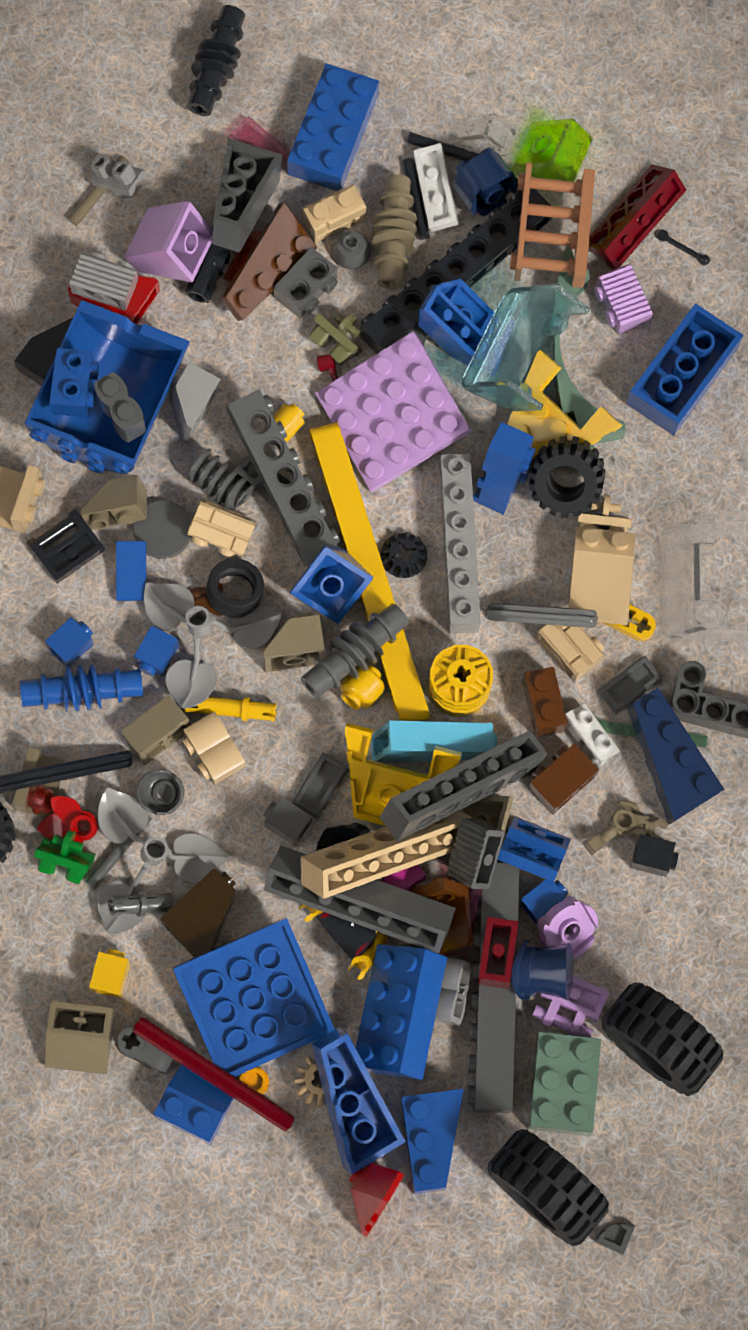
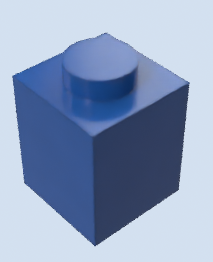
[45,617,94,668]
[134,625,179,677]
[519,879,568,925]

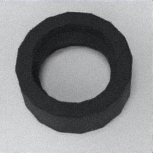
[206,558,264,618]

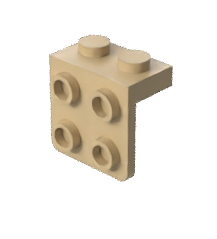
[0,465,45,533]

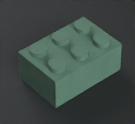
[528,1032,601,1136]

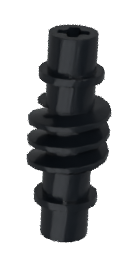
[187,5,245,116]

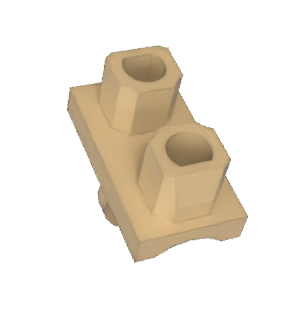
[577,494,632,532]

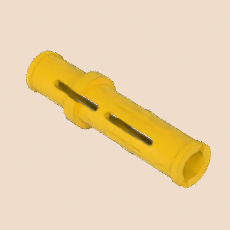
[185,696,277,722]

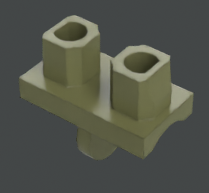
[309,313,363,365]

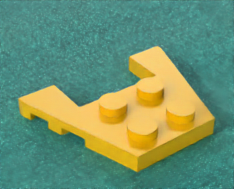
[507,350,622,463]
[344,723,462,826]

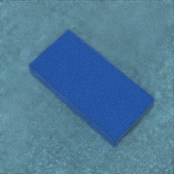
[116,541,147,601]

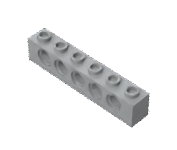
[440,453,481,634]

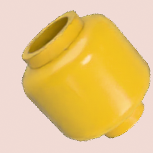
[340,665,384,710]

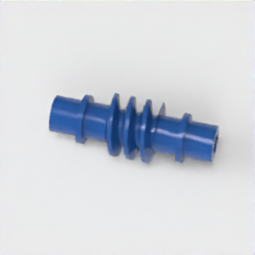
[20,664,143,713]

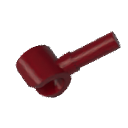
[317,354,339,381]

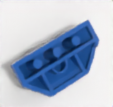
[418,278,507,377]

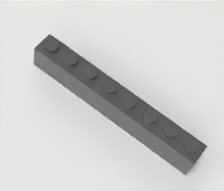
[468,863,519,1114]

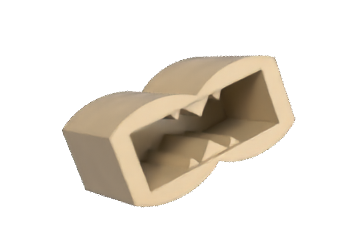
[182,711,246,785]

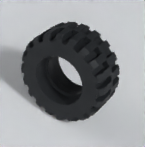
[602,982,724,1096]
[487,1129,609,1246]

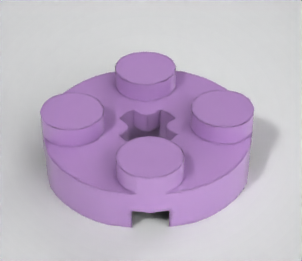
[537,896,599,958]

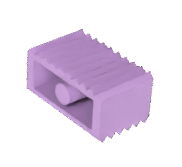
[594,264,653,334]

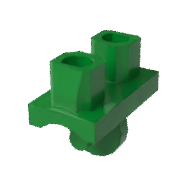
[34,830,96,884]

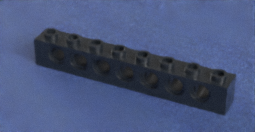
[360,189,552,354]

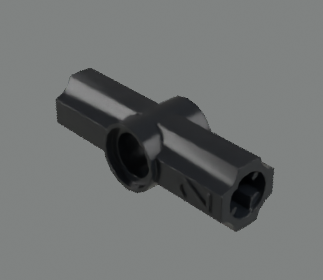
[185,226,230,303]

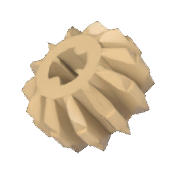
[294,1057,325,1108]

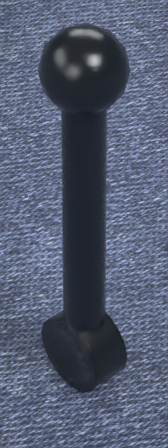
[657,230,710,266]

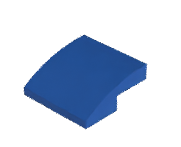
[497,816,571,882]

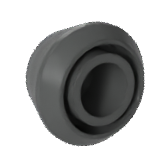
[332,231,371,269]

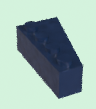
[627,688,725,825]

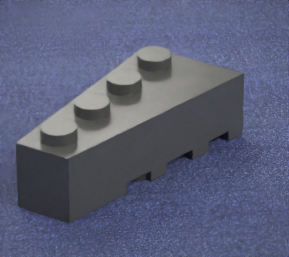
[212,138,282,253]

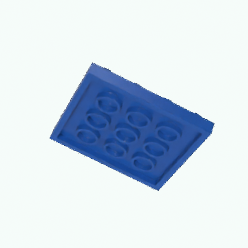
[172,917,335,1077]

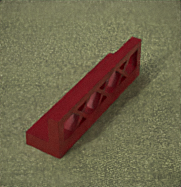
[588,164,687,270]

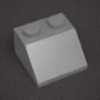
[170,362,221,443]

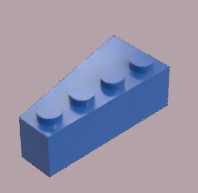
[311,1028,406,1175]

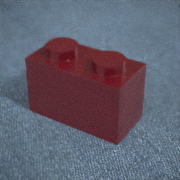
[479,917,518,989]

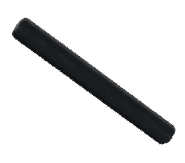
[0,750,133,793]

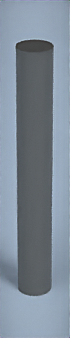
[85,815,152,889]

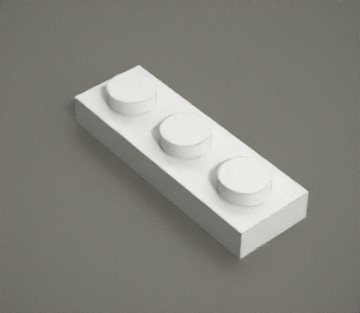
[413,143,459,232]

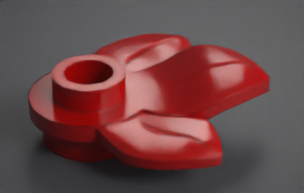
[37,796,98,843]

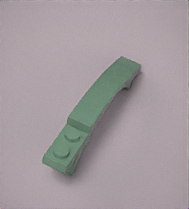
[552,246,626,450]

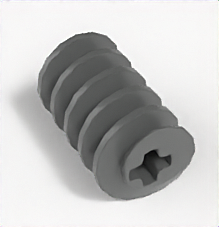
[189,449,255,511]

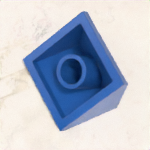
[290,545,373,624]

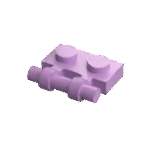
[532,976,609,1038]

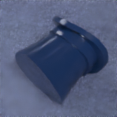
[511,940,574,1000]

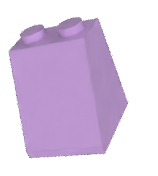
[124,201,213,283]

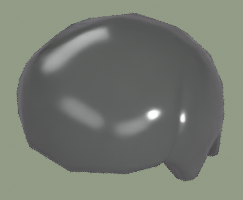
[136,769,185,816]

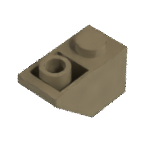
[81,474,147,530]

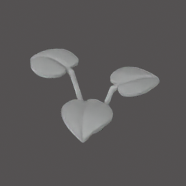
[144,582,282,709]
[97,788,228,933]

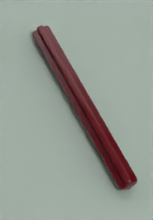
[132,1017,295,1132]

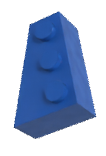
[473,422,536,515]
[401,1089,464,1195]

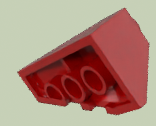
[349,1163,404,1237]

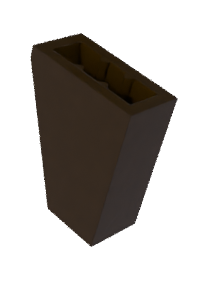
[160,868,236,957]

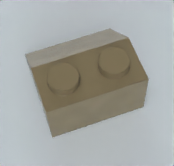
[264,612,325,672]

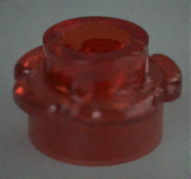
[28,785,54,814]

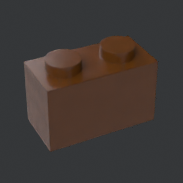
[522,667,567,738]
[528,743,599,815]

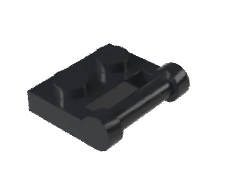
[26,509,105,584]

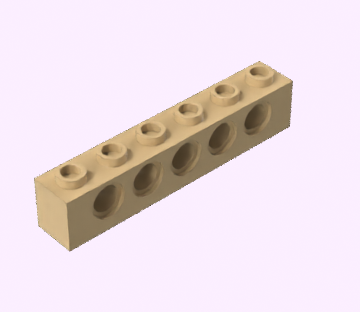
[301,810,472,899]

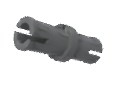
[108,892,173,917]

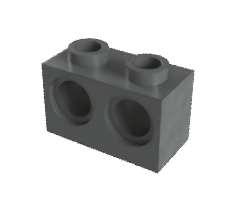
[274,247,338,318]

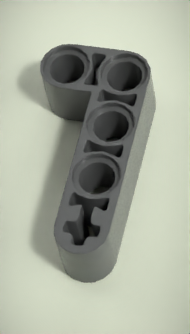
[670,660,748,739]

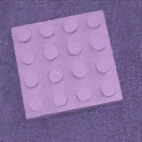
[316,331,472,492]

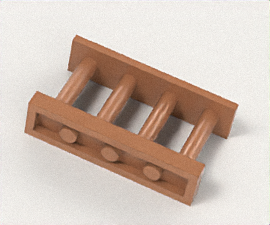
[510,163,595,288]

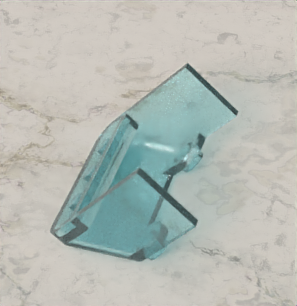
[461,283,590,411]

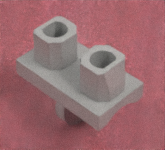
[90,154,146,199]

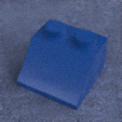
[153,1064,234,1145]

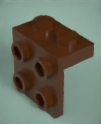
[409,876,473,955]

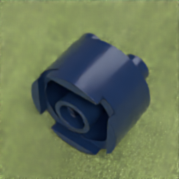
[452,147,518,217]

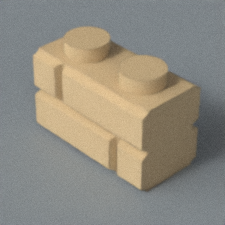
[302,184,366,244]
[187,498,256,558]
[537,625,604,682]

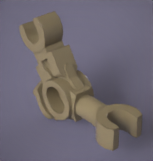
[584,801,668,855]

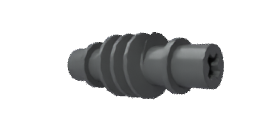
[301,603,409,698]

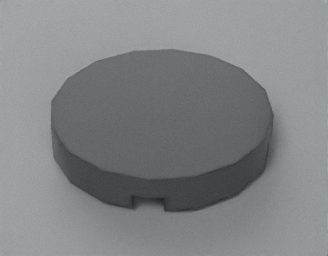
[133,500,192,559]

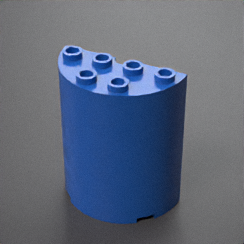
[25,300,190,474]

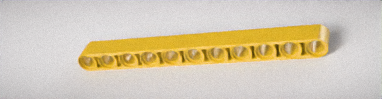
[309,422,430,721]

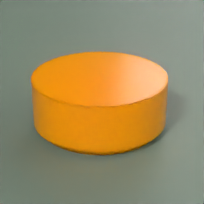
[238,1067,269,1095]

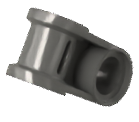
[117,1027,173,1074]

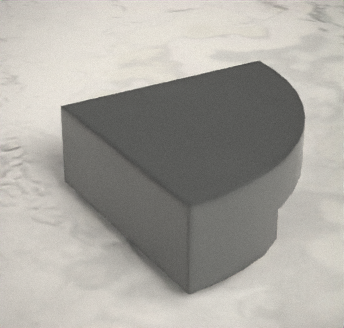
[594,1223,636,1255]

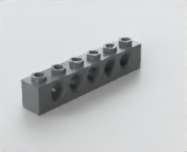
[226,389,340,567]
[380,730,547,842]

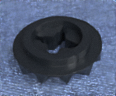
[380,531,427,578]

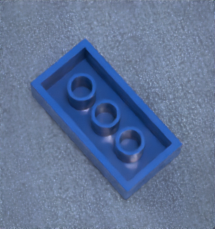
[287,63,379,191]
[626,303,744,436]
[356,944,448,1080]

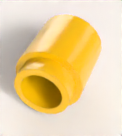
[263,403,305,443]

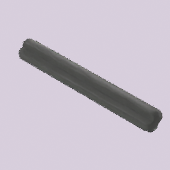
[486,603,598,628]

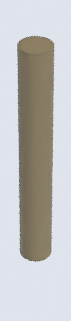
[68,155,129,226]

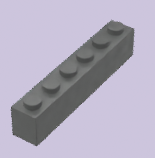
[264,845,455,954]

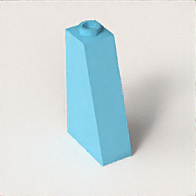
[371,721,497,764]

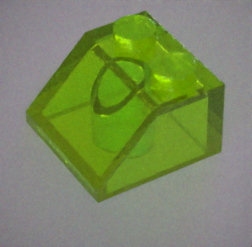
[511,118,593,181]

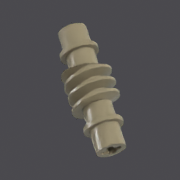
[371,174,417,289]

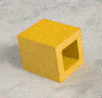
[89,949,131,999]

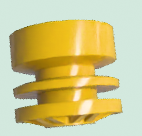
[429,645,493,717]

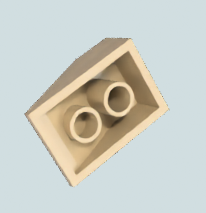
[568,527,635,625]

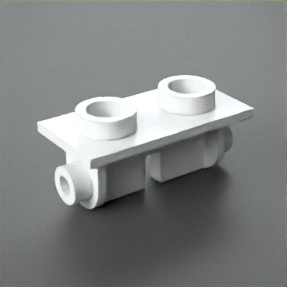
[565,704,620,768]

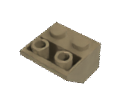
[45,1001,116,1075]

